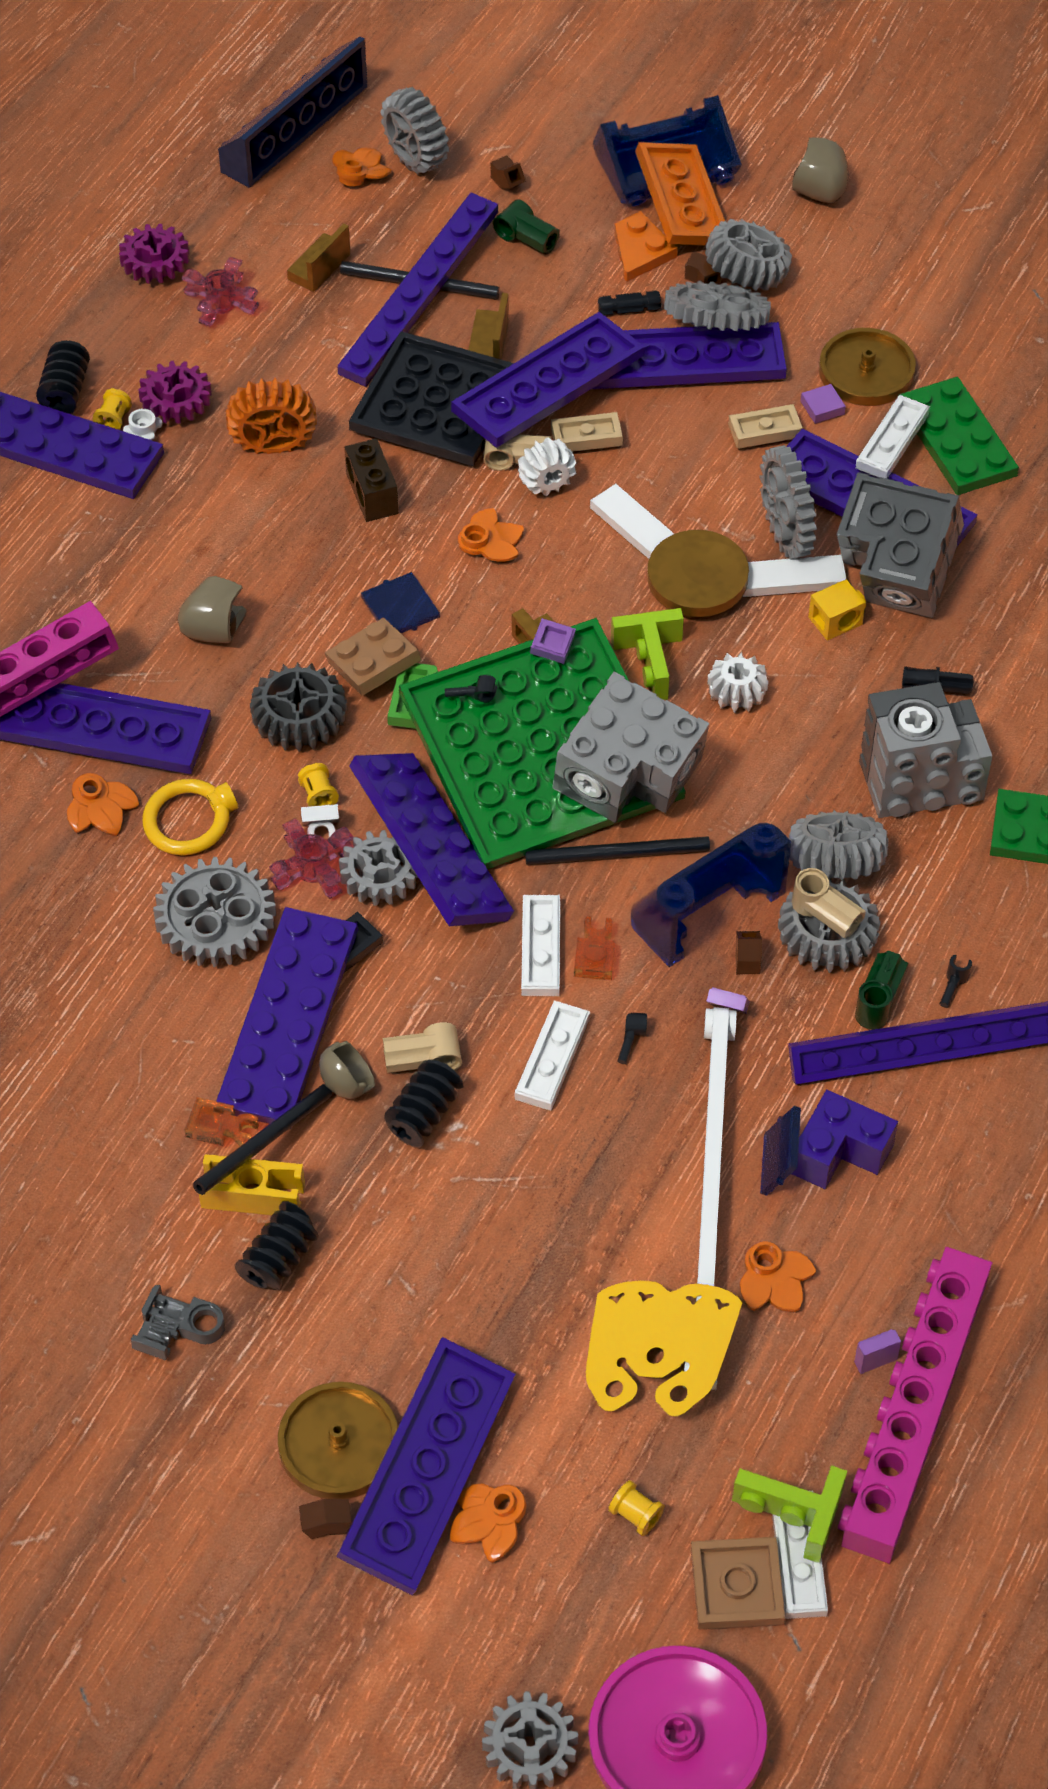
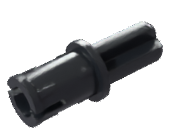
[902,666,974,694]

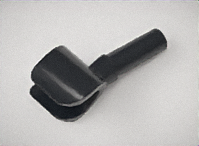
[445,675,497,703]
[939,954,972,1008]
[617,1013,647,1064]

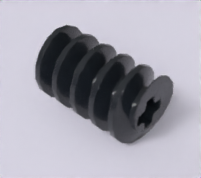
[36,341,90,414]
[385,1059,464,1148]
[235,1201,319,1290]

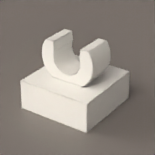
[301,804,339,842]

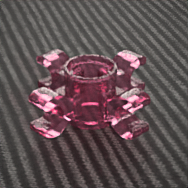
[182,257,259,326]
[269,818,354,899]

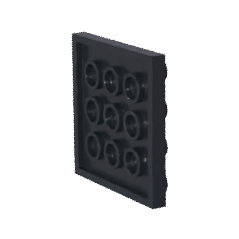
[349,331,514,466]

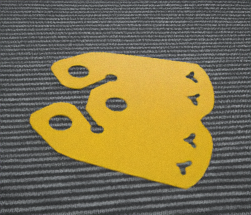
[586,1281,743,1416]

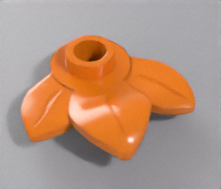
[332,147,392,186]
[458,508,524,562]
[67,773,139,836]
[740,1241,816,1312]
[450,1484,527,1563]

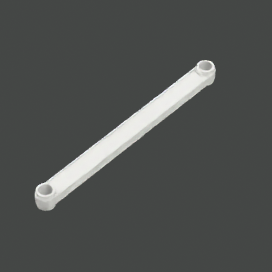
[683,1007,737,1390]

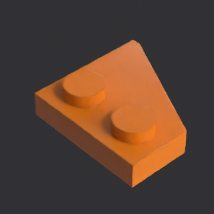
[614,211,678,282]

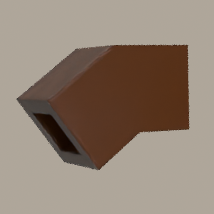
[490,155,526,189]
[685,251,721,285]
[735,931,762,975]
[299,1499,352,1539]

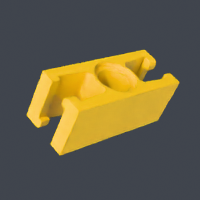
[199,1154,305,1215]

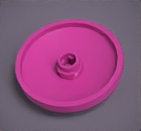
[589,1646,767,1789]

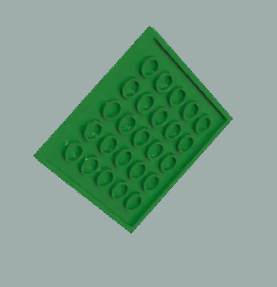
[399,618,686,869]

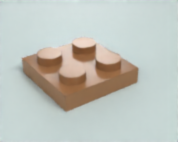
[325,617,422,696]
[691,1537,785,1629]

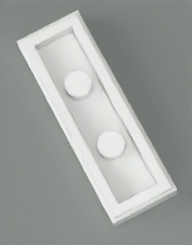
[855,395,930,479]
[590,484,674,559]
[743,555,847,597]
[521,895,560,996]
[515,1000,590,1111]
[772,1491,828,1619]

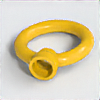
[142,779,239,855]

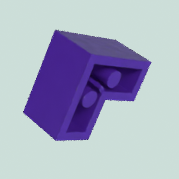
[790,1089,898,1189]

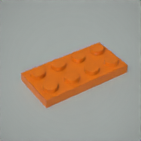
[635,142,725,245]

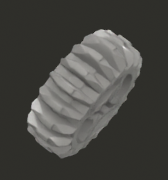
[381,87,449,174]
[705,219,793,290]
[788,810,889,880]
[778,879,880,973]

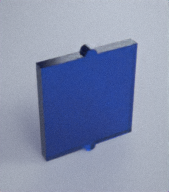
[361,572,440,633]
[760,1106,801,1195]

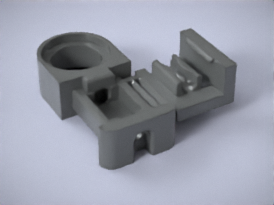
[131,1285,225,1360]

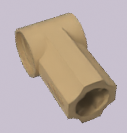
[483,434,551,471]
[791,868,866,938]
[383,1022,462,1073]

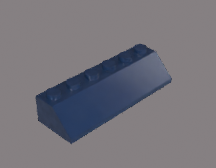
[218,36,368,188]

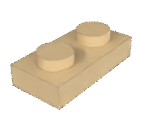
[728,404,803,449]
[551,412,623,451]

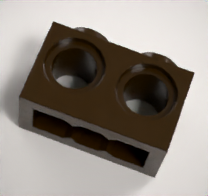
[344,438,399,522]

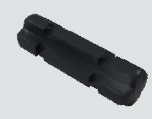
[597,290,661,316]

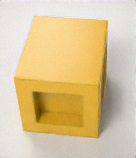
[808,579,866,641]

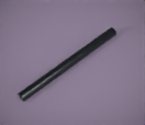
[340,261,500,299]
[525,836,710,865]
[193,1084,332,1195]

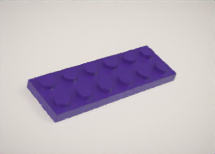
[451,312,644,448]
[592,322,787,389]
[0,392,164,499]
[786,428,978,548]
[0,683,211,775]
[349,753,514,926]
[215,907,358,1129]
[336,1337,515,1596]

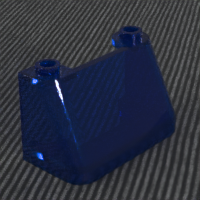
[592,95,742,207]
[630,823,791,967]

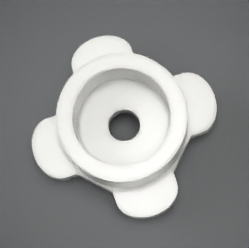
[123,409,162,440]

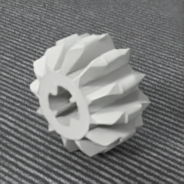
[518,437,576,496]
[707,652,769,713]

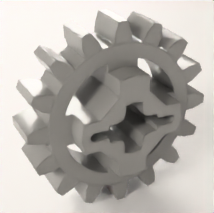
[339,830,418,906]
[482,1691,578,1789]

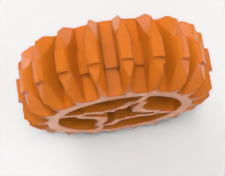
[226,377,317,454]

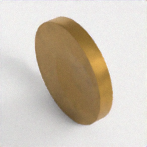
[819,328,916,406]
[647,530,749,617]
[278,1382,398,1499]

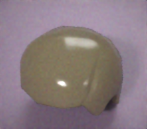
[319,1041,376,1099]

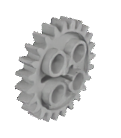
[664,281,771,331]
[759,445,817,559]
[153,857,276,967]

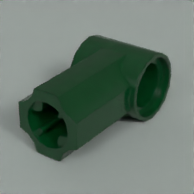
[493,199,560,254]
[855,951,908,1030]

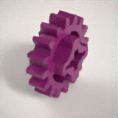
[119,224,189,284]
[138,361,212,424]

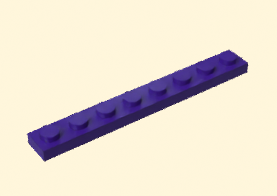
[337,192,498,387]
[788,1001,1048,1084]

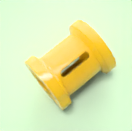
[92,388,132,430]
[298,763,339,807]
[608,1480,665,1536]

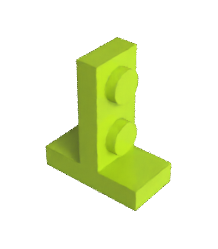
[611,608,684,700]
[732,1465,847,1563]

